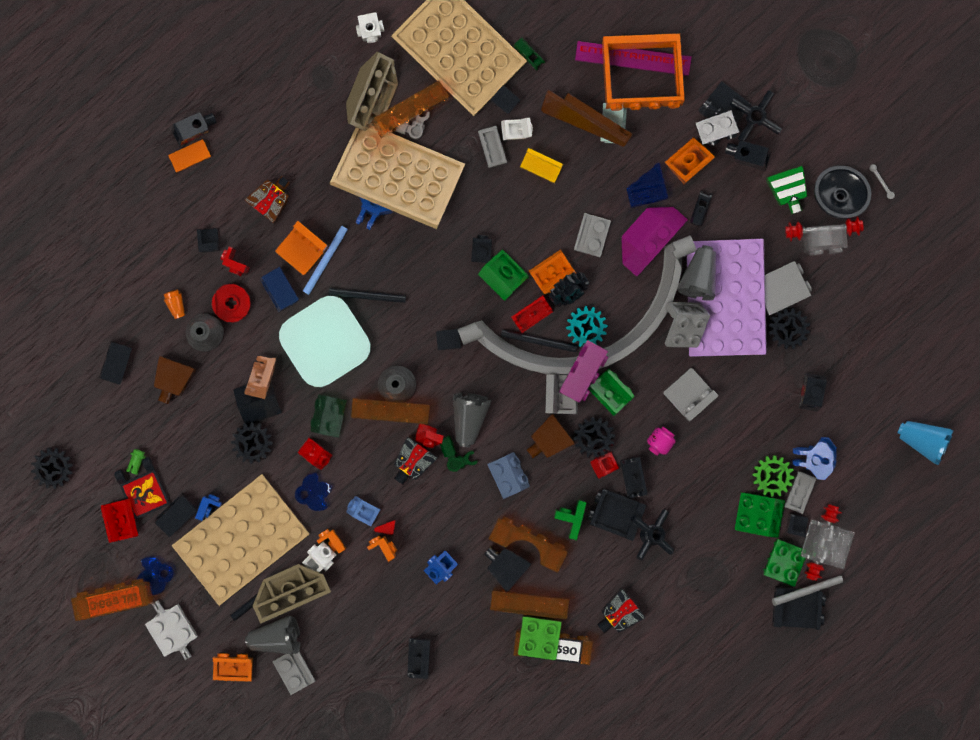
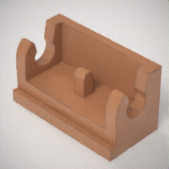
[245,356,276,399]

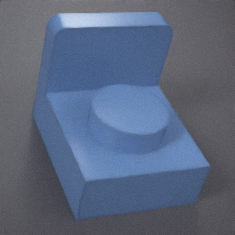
[346,496,380,526]

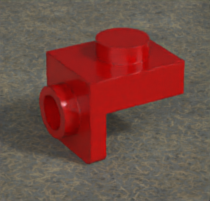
[415,423,443,448]
[298,438,332,470]

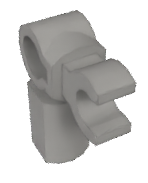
[387,108,430,140]

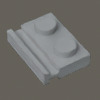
[574,213,611,258]
[272,651,316,695]

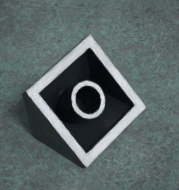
[233,382,282,425]

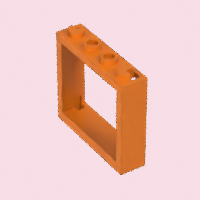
[602,34,684,111]

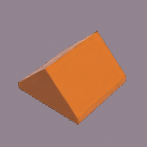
[665,137,715,184]

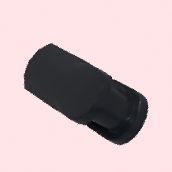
[689,190,712,227]

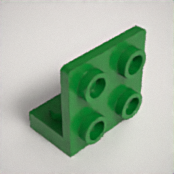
[735,493,785,538]

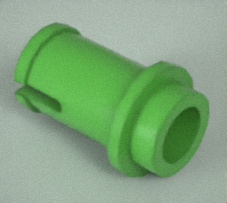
[126,449,145,475]

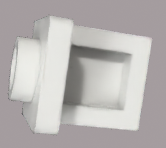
[501,118,533,140]

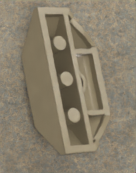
[346,52,398,131]
[253,564,331,624]

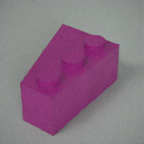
[559,340,608,403]

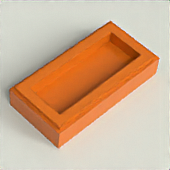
[168,139,211,173]

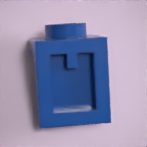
[195,494,222,521]

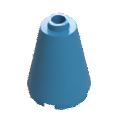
[898,421,954,465]

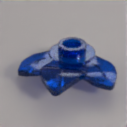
[295,473,332,511]
[136,557,174,595]

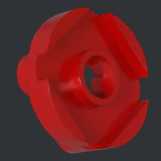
[212,284,251,323]

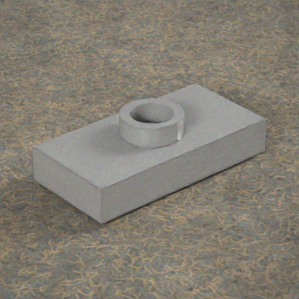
[478,126,507,168]
[784,471,817,514]

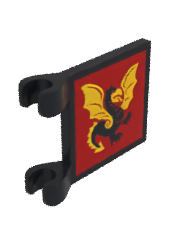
[114,457,170,520]

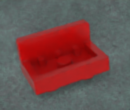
[221,247,250,276]
[101,499,138,543]

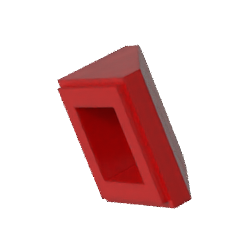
[590,452,619,478]
[374,519,396,535]

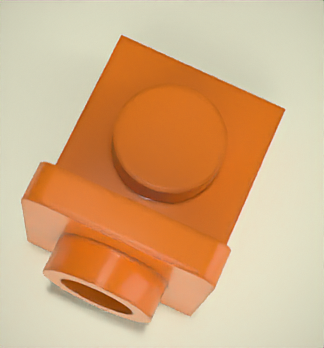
[317,529,346,553]

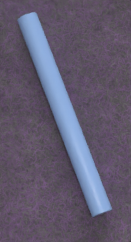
[303,225,348,295]

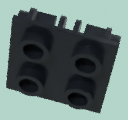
[698,81,752,123]

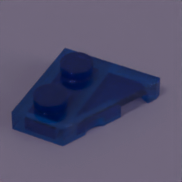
[626,163,668,208]

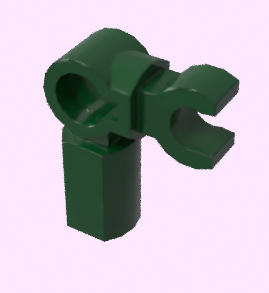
[440,436,478,472]

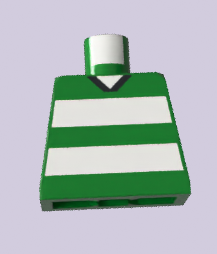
[766,166,807,214]

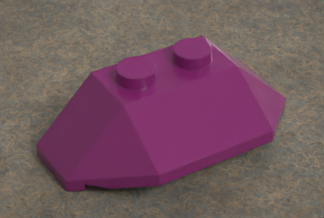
[621,207,688,277]

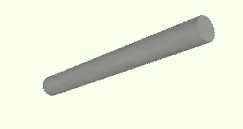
[772,575,843,606]

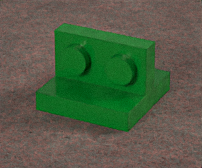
[478,249,529,301]
[554,500,586,540]

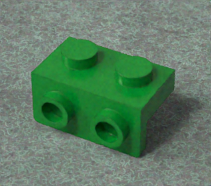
[588,369,635,416]

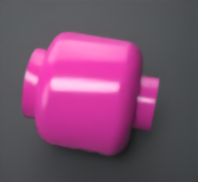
[647,427,676,456]

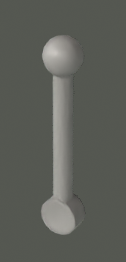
[869,164,895,199]

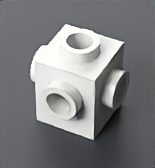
[356,12,384,43]
[302,542,336,572]

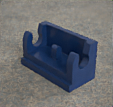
[260,267,299,313]

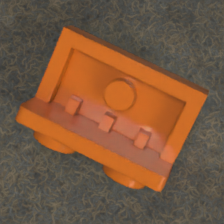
[529,250,576,294]
[367,535,397,562]
[213,653,253,681]

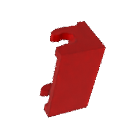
[511,296,553,333]

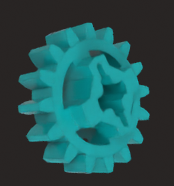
[566,306,608,347]

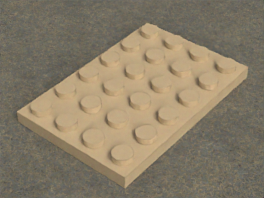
[391,0,527,116]
[330,126,465,229]
[172,474,310,606]

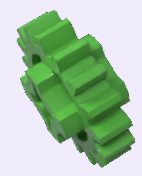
[752,455,794,497]

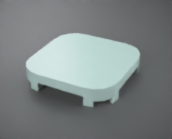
[279,296,371,387]

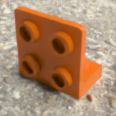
[275,221,328,275]

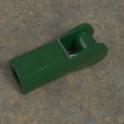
[513,37,545,71]

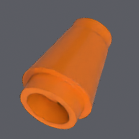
[163,289,185,319]

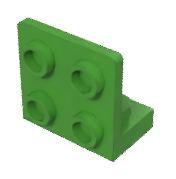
[518,615,561,660]

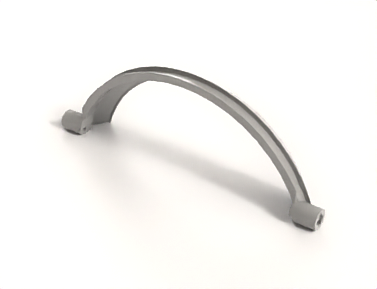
[457,235,696,375]

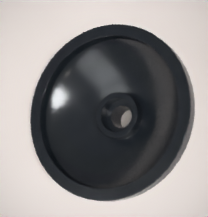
[814,166,871,220]

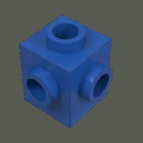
[423,551,458,585]

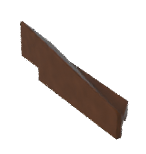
[541,90,633,147]

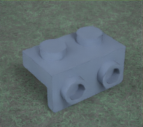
[487,452,530,499]

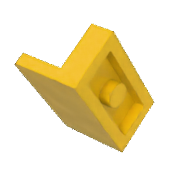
[520,148,563,183]

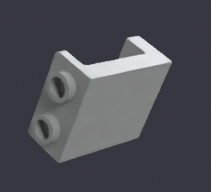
[765,261,812,316]

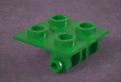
[763,539,808,586]

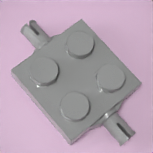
[145,600,198,660]

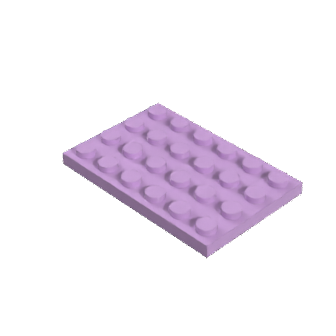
[687,239,767,357]

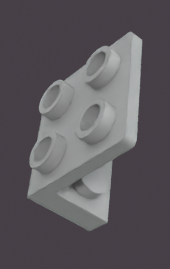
[665,302,710,348]
[664,368,718,421]

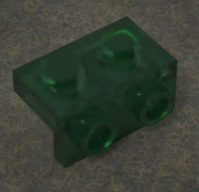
[310,394,347,438]

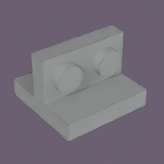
[545,374,578,414]

